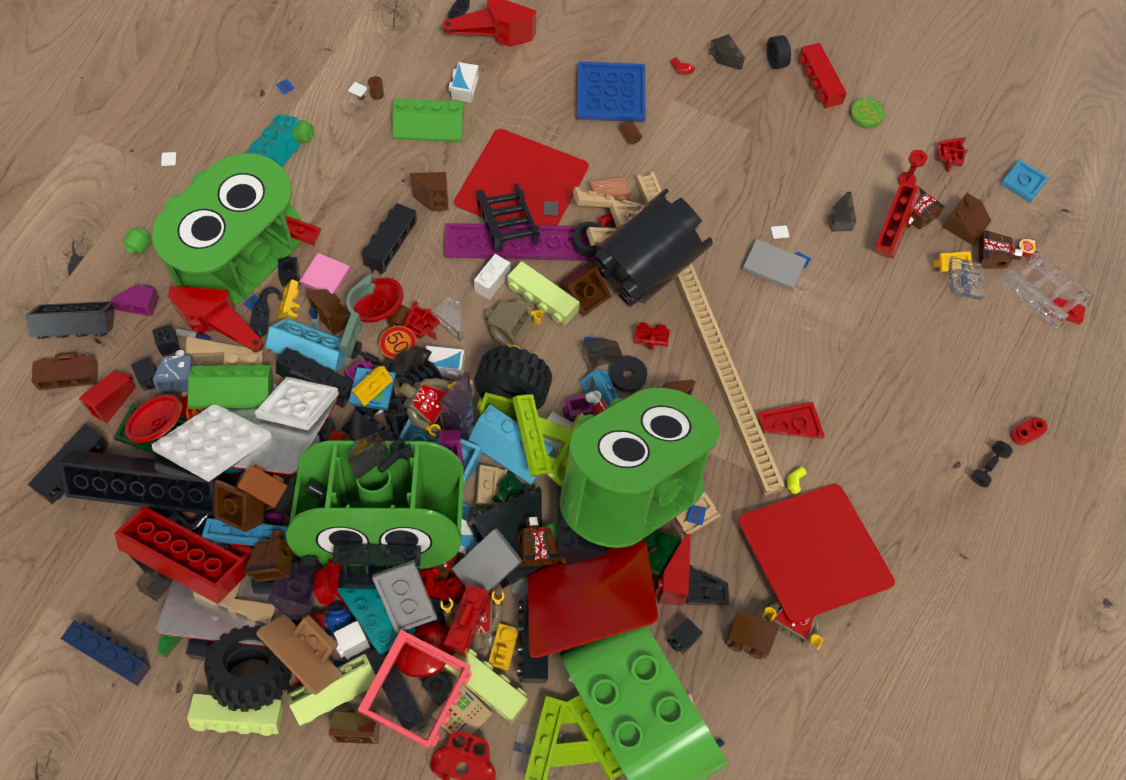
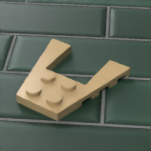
[573,187,644,246]
[182,337,264,397]
[193,552,295,625]

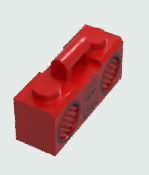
[444,584,489,658]

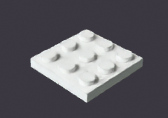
[255,377,339,430]

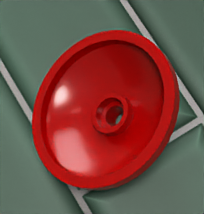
[354,278,404,323]
[125,394,182,443]
[395,622,454,677]

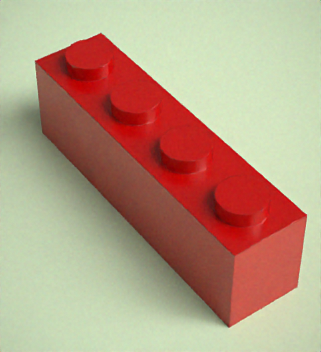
[798,43,847,108]
[875,181,920,259]

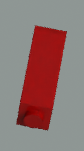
[79,371,136,424]

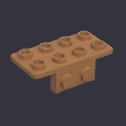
[256,615,342,695]

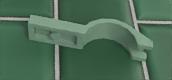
[339,275,376,357]

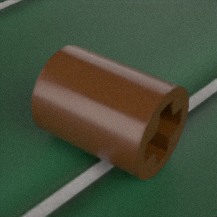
[368,76,384,100]
[620,120,642,144]
[387,304,410,327]

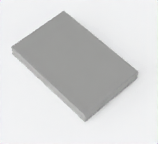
[743,239,807,291]
[452,529,522,593]
[372,560,437,634]

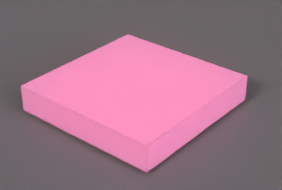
[300,253,351,294]

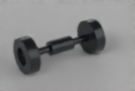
[347,341,396,372]
[971,441,1013,488]

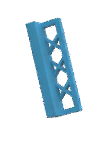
[580,369,619,416]
[202,518,288,546]

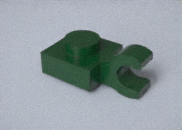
[492,471,524,503]

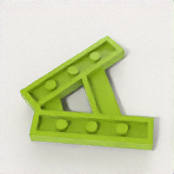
[513,395,585,487]
[523,695,624,780]

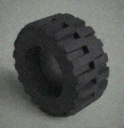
[474,346,552,410]
[204,625,292,712]

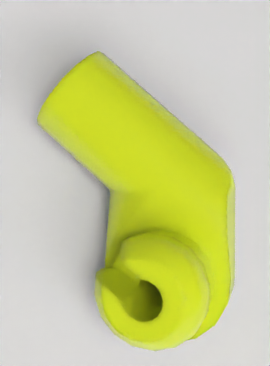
[787,466,807,494]

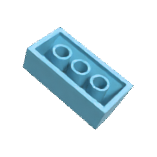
[265,318,348,372]
[468,405,555,486]
[398,419,483,483]

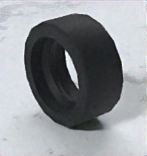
[766,35,791,69]
[573,222,604,258]

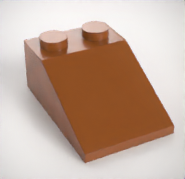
[233,464,287,511]

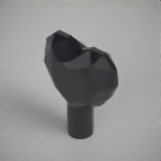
[291,556,322,572]

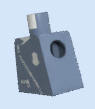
[153,350,194,393]

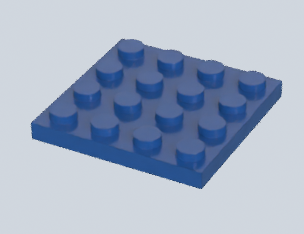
[577,61,646,122]

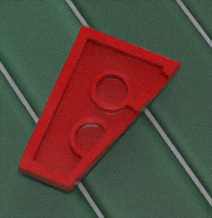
[757,402,825,439]

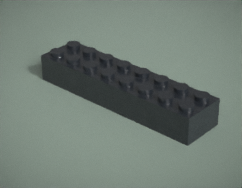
[59,450,226,516]

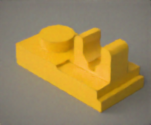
[934,252,972,272]
[276,279,300,320]
[351,366,393,406]
[488,624,518,671]

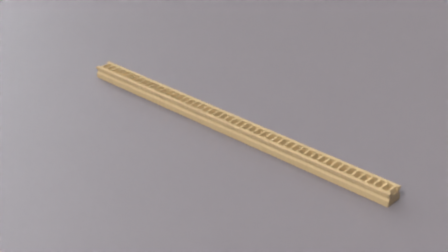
[636,172,785,496]

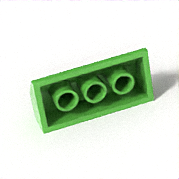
[393,98,464,142]
[188,364,274,409]

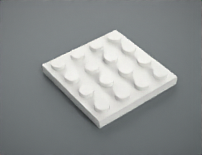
[151,405,271,482]

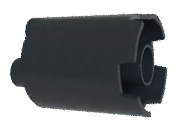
[592,188,713,308]

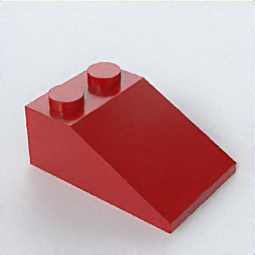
[655,534,691,606]

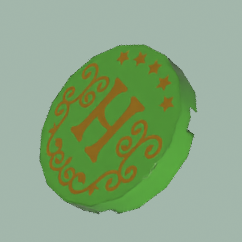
[850,98,885,128]

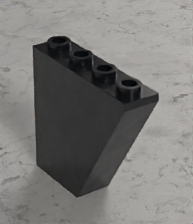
[467,486,543,589]

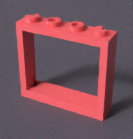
[358,630,472,749]

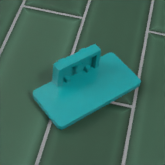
[245,114,300,167]
[338,588,416,655]

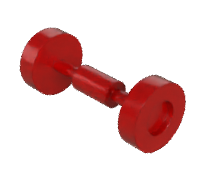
[898,150,928,185]

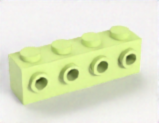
[508,261,580,326]
[444,649,528,724]
[286,654,376,726]
[187,694,283,736]

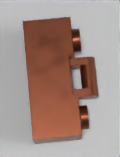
[31,352,98,390]

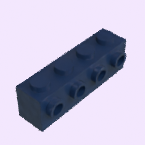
[60,620,150,686]

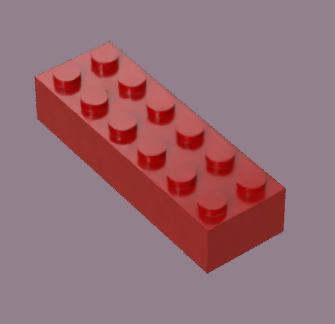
[114,506,246,604]

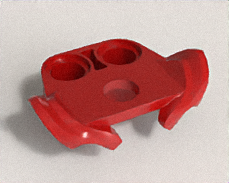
[429,731,496,780]

